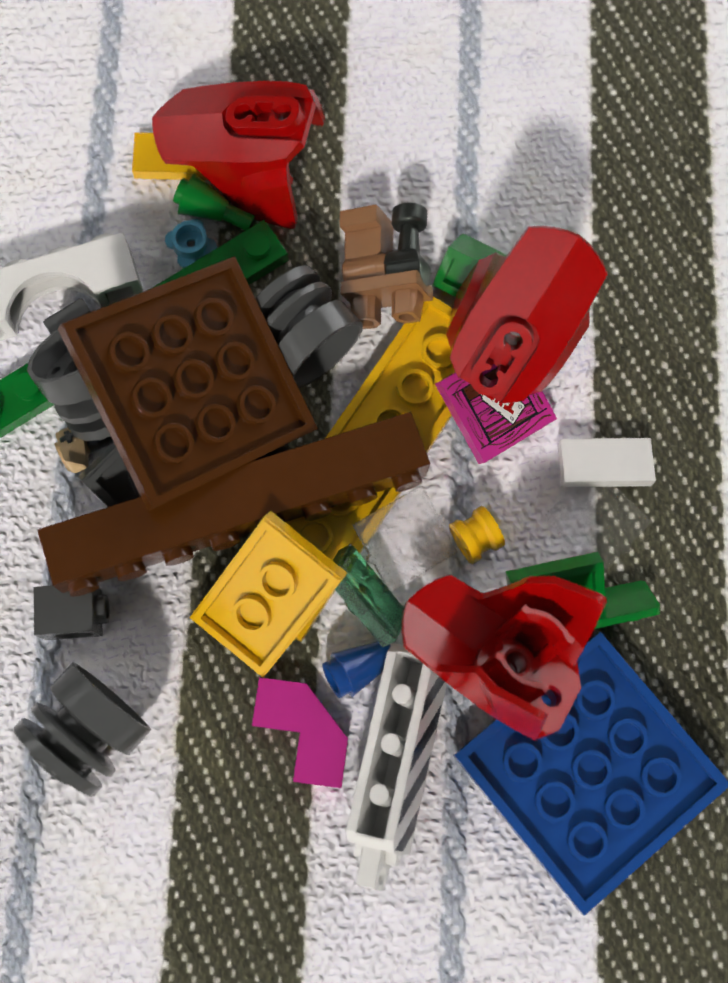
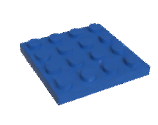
[453,632,728,916]

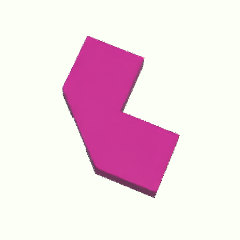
[252,677,348,788]

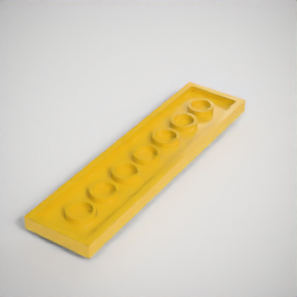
[286,296,455,642]

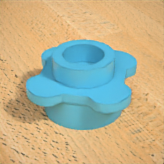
[165,219,217,268]

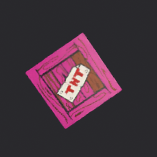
[435,364,557,464]

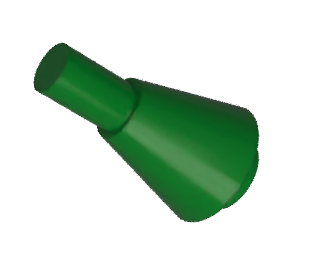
[173,173,255,231]

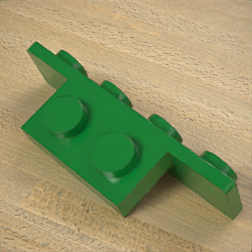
[505,551,660,629]

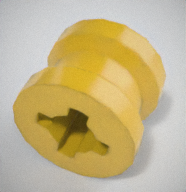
[449,506,505,565]

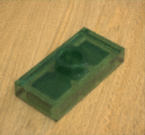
[333,544,404,648]

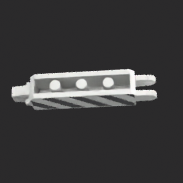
[346,635,447,891]

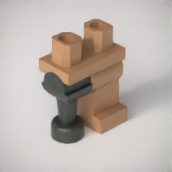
[340,203,433,329]

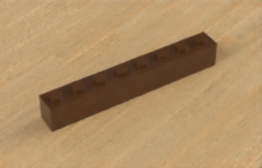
[37,412,431,597]

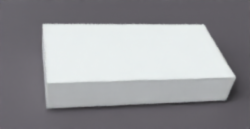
[557,438,656,487]

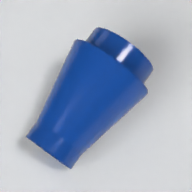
[322,637,391,698]

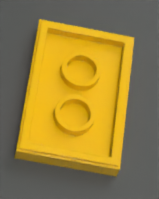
[189,511,347,678]

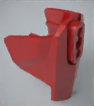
[152,81,325,229]
[446,225,608,403]
[401,574,607,740]

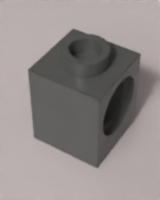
[33,585,110,640]

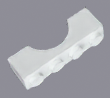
[0,232,144,341]

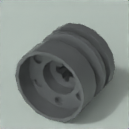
[255,265,363,388]
[27,330,110,441]
[13,662,151,797]

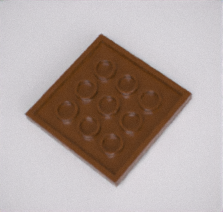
[58,256,318,511]

